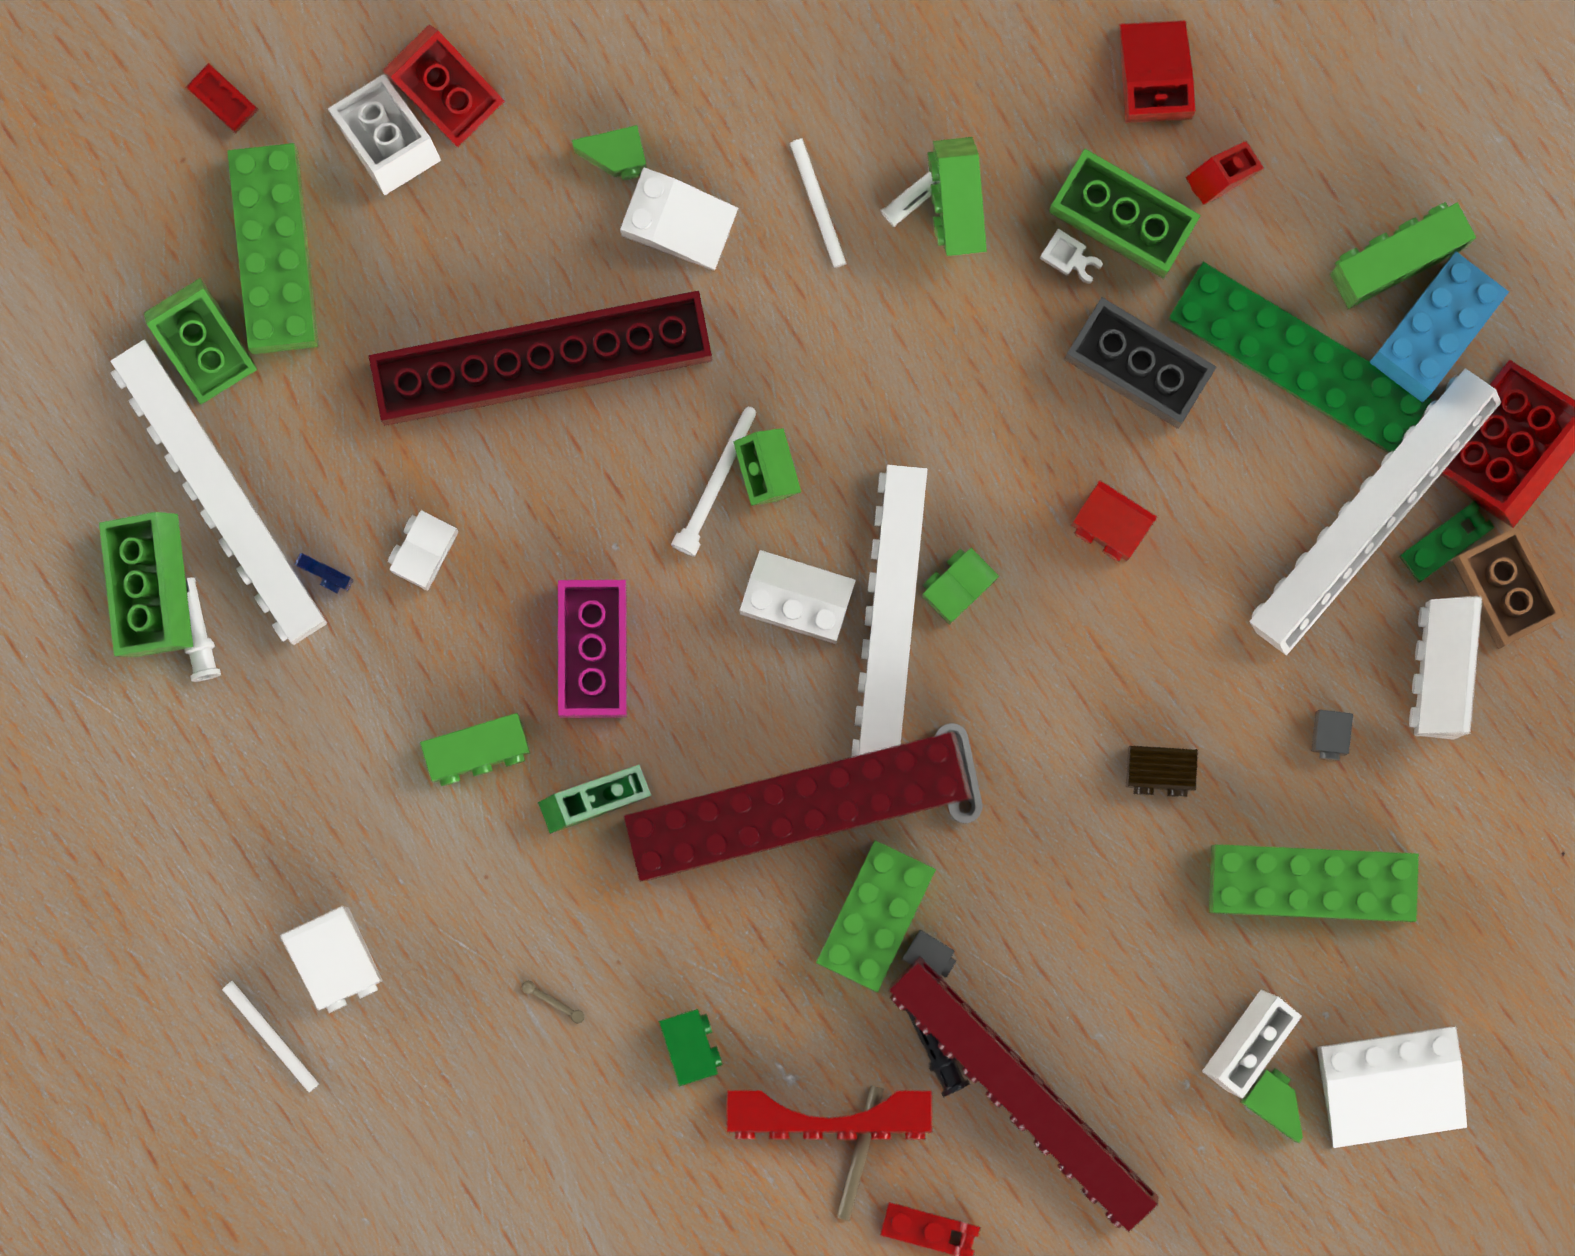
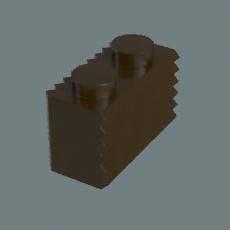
[1126,746,1198,797]

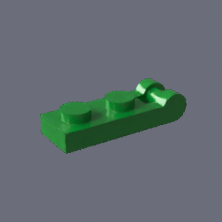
[1399,501,1495,583]

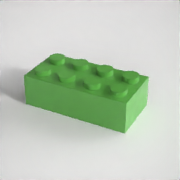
[1049,149,1201,279]
[1330,202,1477,310]
[99,512,193,657]
[816,840,936,992]

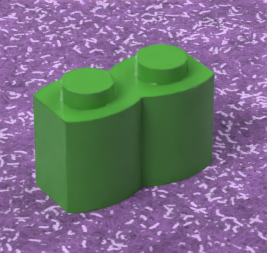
[922,548,999,625]

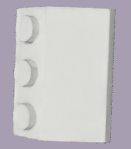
[740,550,856,644]

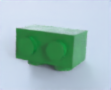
[659,1009,723,1086]

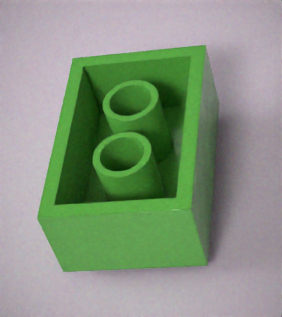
[927,137,987,256]

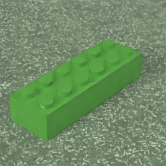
[227,143,319,354]
[1209,844,1419,922]

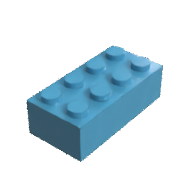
[1370,251,1509,403]

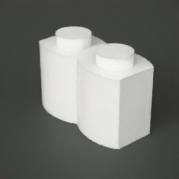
[388,510,458,591]

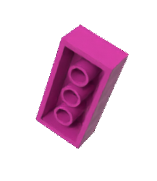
[558,580,627,718]

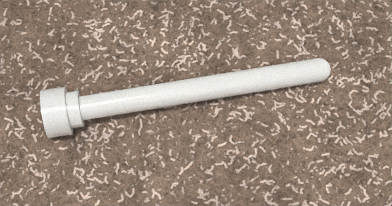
[671,407,756,557]

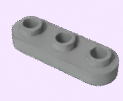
[935,723,982,824]

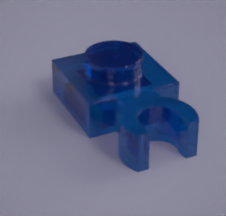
[294,552,354,594]

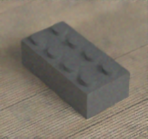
[1064,297,1216,429]

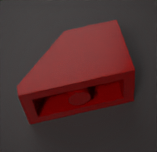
[1185,141,1264,205]

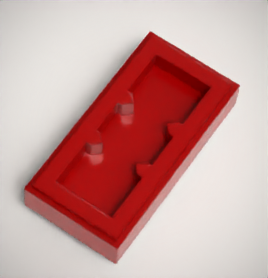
[186,63,258,134]

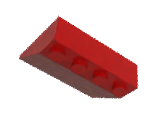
[1441,360,1575,528]

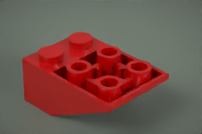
[1119,20,1196,123]

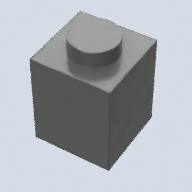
[1311,710,1353,761]
[902,930,956,978]

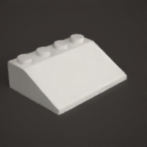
[1409,597,1482,740]
[1317,1027,1467,1148]

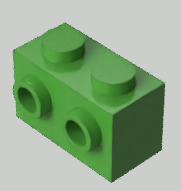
[733,428,801,506]

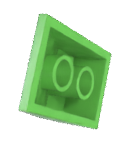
[144,278,257,405]

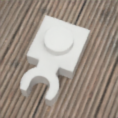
[1040,229,1103,284]

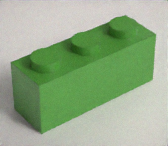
[420,713,530,786]

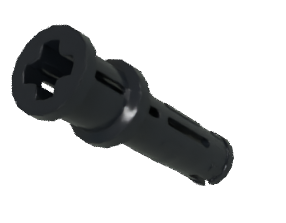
[906,1009,970,1098]

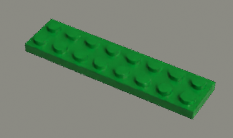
[1168,262,1432,453]

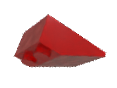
[382,24,505,148]
[1071,480,1157,562]

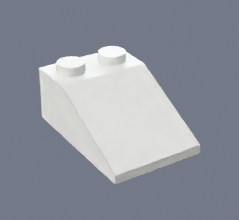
[328,74,441,195]
[620,167,738,271]

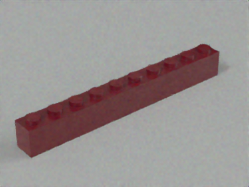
[889,956,1159,1232]

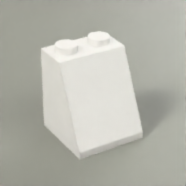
[280,906,383,1013]

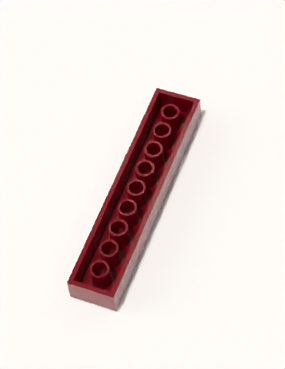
[368,290,713,426]
[623,732,972,881]

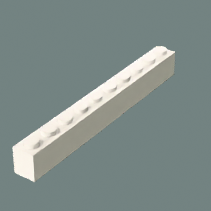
[110,339,328,645]
[1249,368,1502,656]
[851,465,928,757]

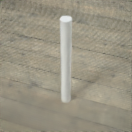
[790,139,846,268]
[222,981,319,1093]

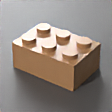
[1452,526,1565,649]

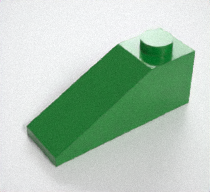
[538,764,651,834]

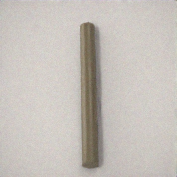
[837,1085,884,1221]

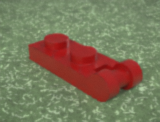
[880,1202,981,1256]

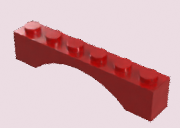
[727,1090,933,1140]

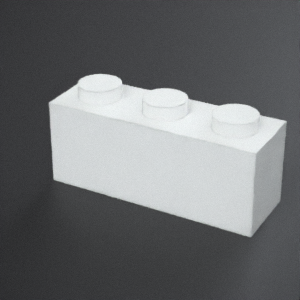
[1202,990,1302,1098]

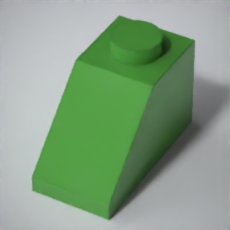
[572,125,647,180]
[1240,1068,1303,1143]

